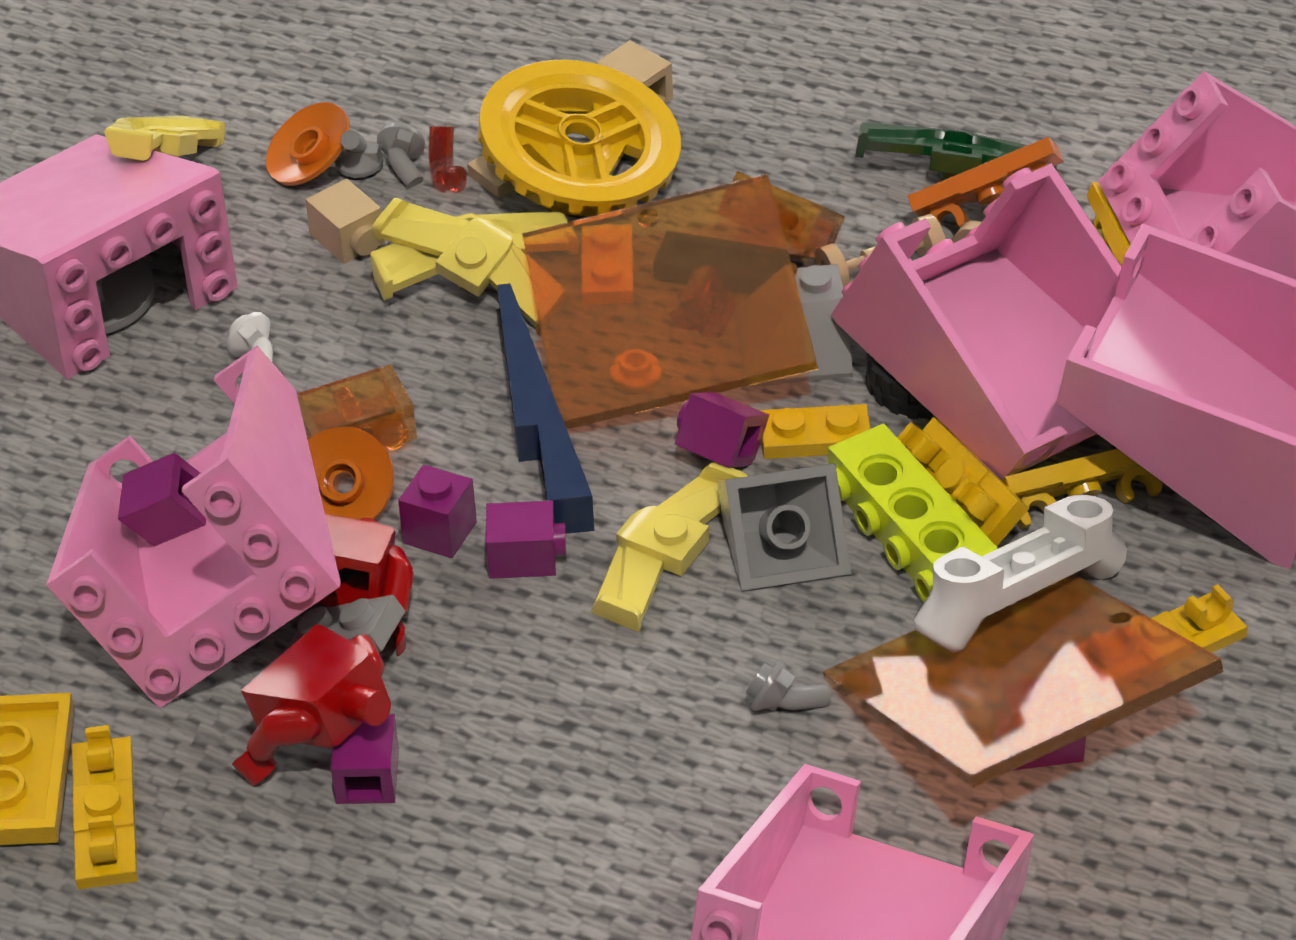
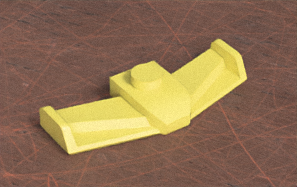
[104,116,226,161]
[372,198,571,335]
[370,211,580,301]
[590,462,748,632]

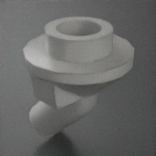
[377,123,425,189]
[335,130,383,178]
[746,659,831,712]

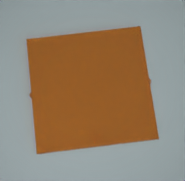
[522,174,818,429]
[823,574,1223,788]

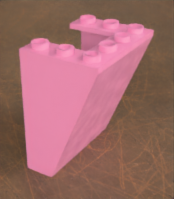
[1098,71,1296,279]
[0,134,238,380]
[831,163,1121,480]
[1056,224,1296,569]
[46,345,341,707]
[691,764,1034,940]

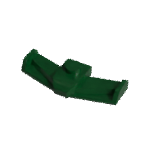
[855,122,1057,179]

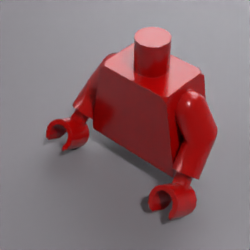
[315,514,414,657]
[232,624,391,786]

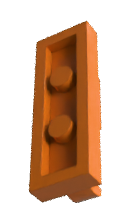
[907,137,1064,228]

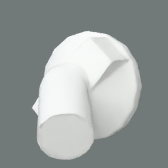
[226,312,273,362]

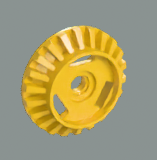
[477,60,681,216]

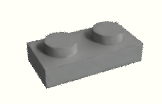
[285,595,405,652]

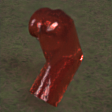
[428,125,467,193]

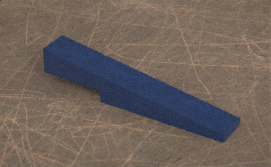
[497,283,595,534]

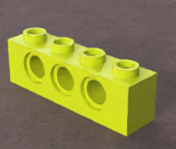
[828,423,999,603]

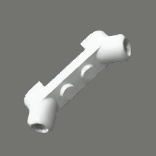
[914,495,1127,653]

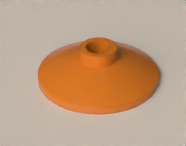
[266,102,350,186]
[308,427,395,520]

